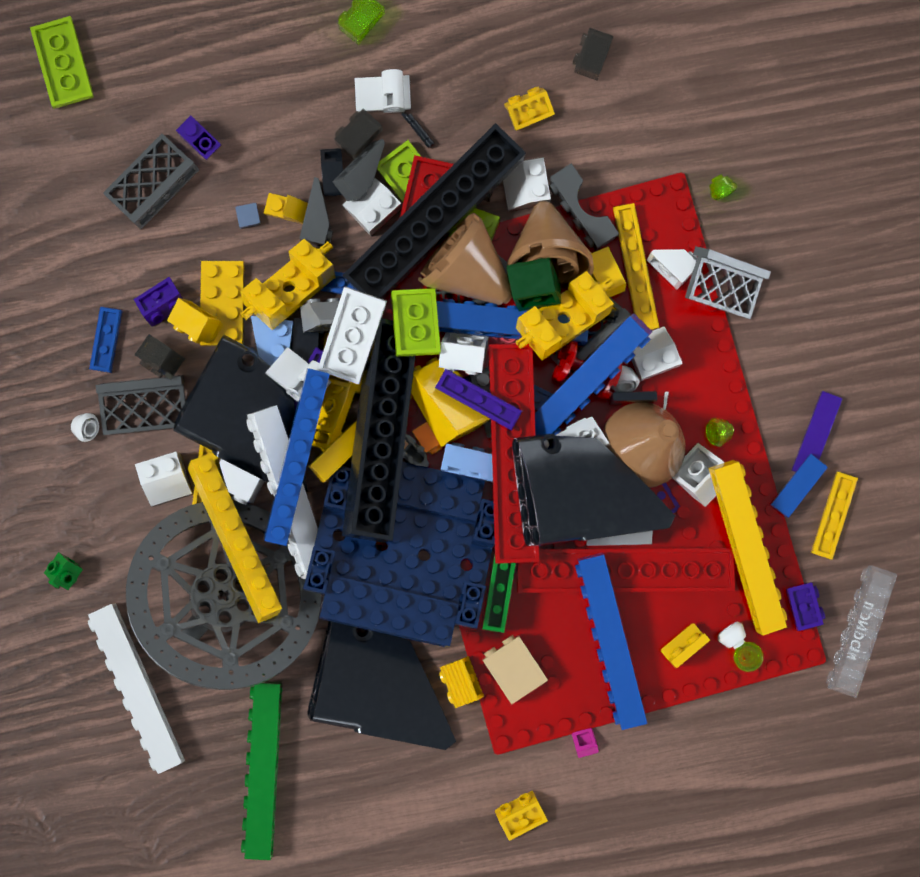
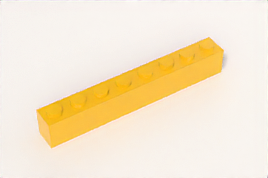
[188,453,282,623]
[708,460,787,636]

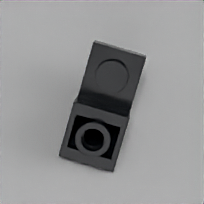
[320,148,343,196]

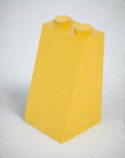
[411,357,490,447]

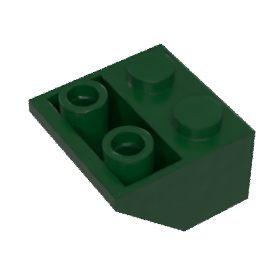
[507,258,561,311]

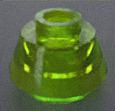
[709,174,737,201]
[706,418,734,447]
[734,642,764,672]

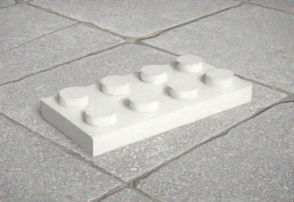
[317,286,387,384]

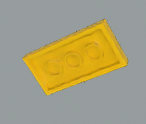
[200,261,244,346]

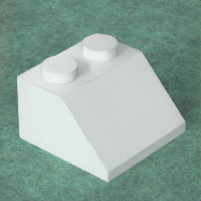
[503,158,551,211]
[342,178,402,236]
[647,249,697,289]
[631,327,682,381]
[439,332,489,375]
[672,443,725,507]
[135,452,192,506]
[219,459,265,505]

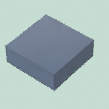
[235,203,261,229]

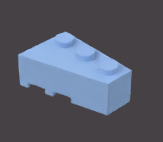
[251,316,294,366]
[441,442,493,482]

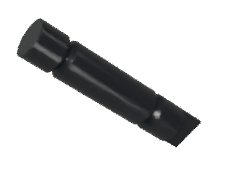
[401,112,435,148]

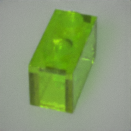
[338,0,385,45]

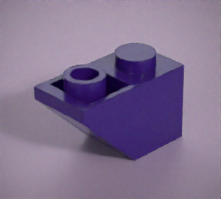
[176,115,221,160]

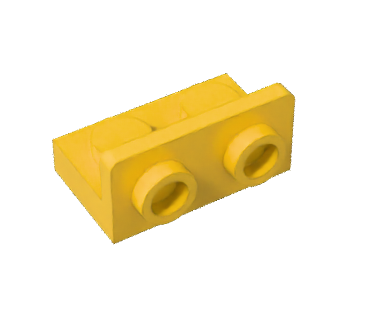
[504,87,555,131]
[661,623,710,668]
[495,791,548,841]

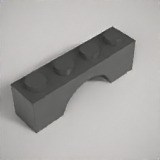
[549,163,619,251]

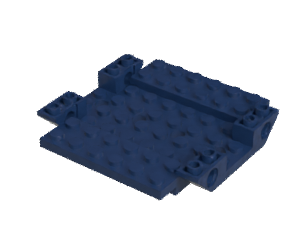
[303,462,495,648]

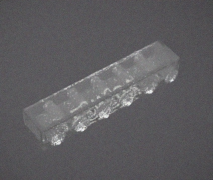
[826,566,897,698]

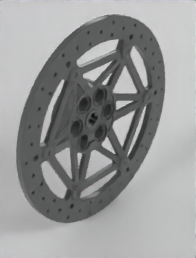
[126,501,321,690]

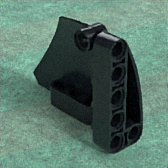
[173,335,308,492]
[512,434,675,546]
[307,621,456,750]

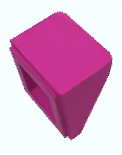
[572,728,599,758]

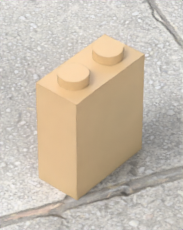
[483,635,548,704]

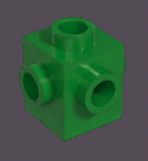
[44,552,83,590]

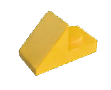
[264,193,308,224]

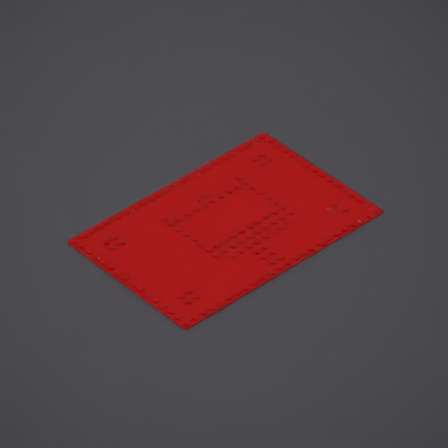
[406,172,826,755]

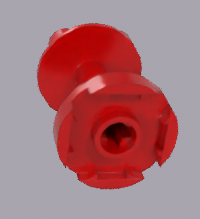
[553,341,622,400]

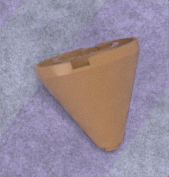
[506,201,594,289]
[418,213,513,305]
[602,403,685,488]

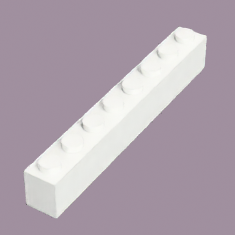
[247,405,318,579]
[88,604,185,774]

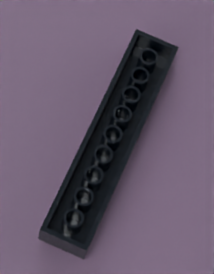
[343,123,526,300]
[342,318,415,543]

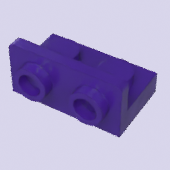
[133,277,184,327]
[786,582,825,631]

